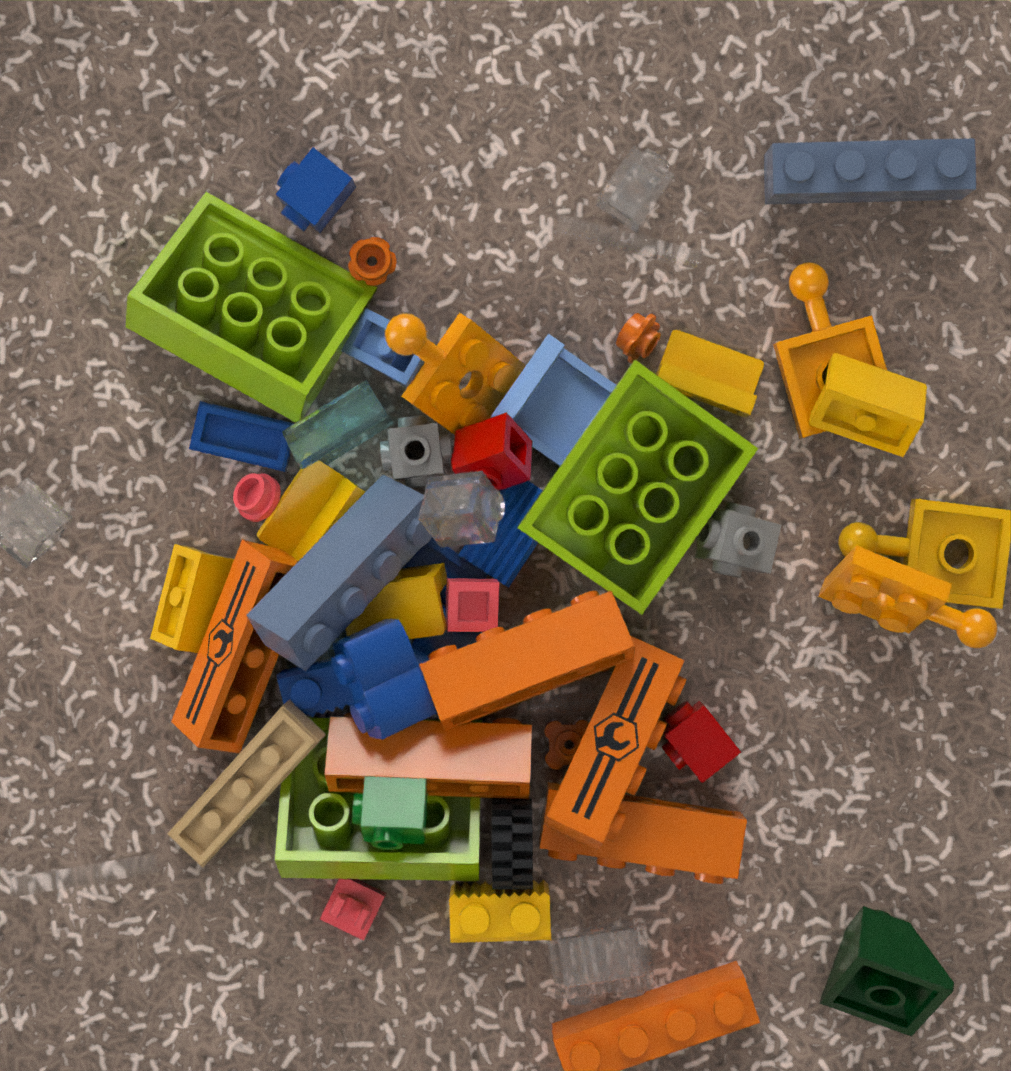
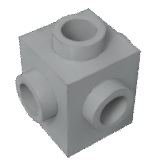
[380,415,452,488]
[695,503,782,578]

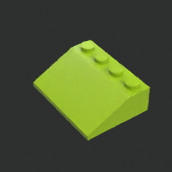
[125,192,377,424]
[517,360,758,615]
[275,717,482,881]

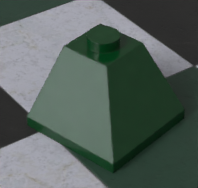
[820,906,954,1037]

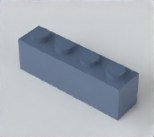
[764,138,976,205]
[246,474,440,671]

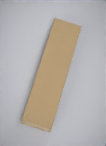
[167,700,326,868]

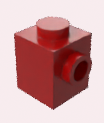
[451,412,533,497]
[661,701,742,783]

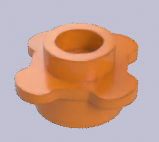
[616,313,661,364]
[544,720,589,770]

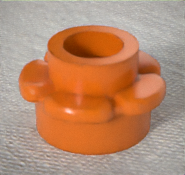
[348,237,397,286]

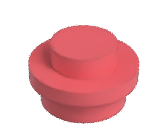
[233,473,281,522]

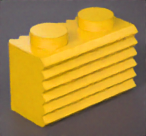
[449,879,551,943]

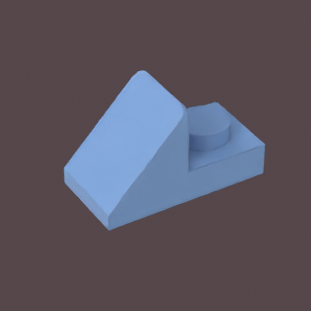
[341,308,437,388]

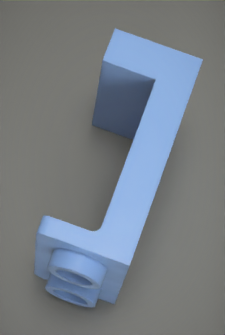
[491,333,616,466]

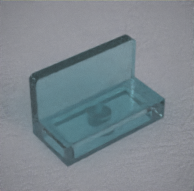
[282,380,394,469]

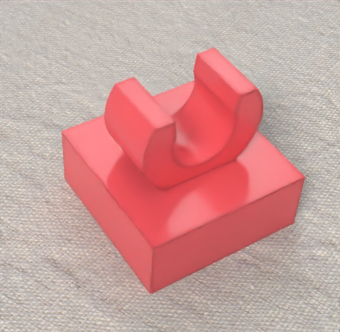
[445,578,499,632]
[320,879,386,941]

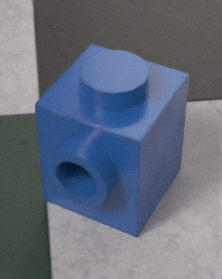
[276,147,356,233]

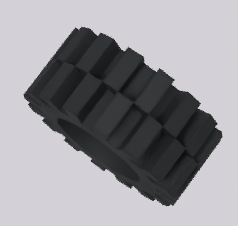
[492,798,533,890]

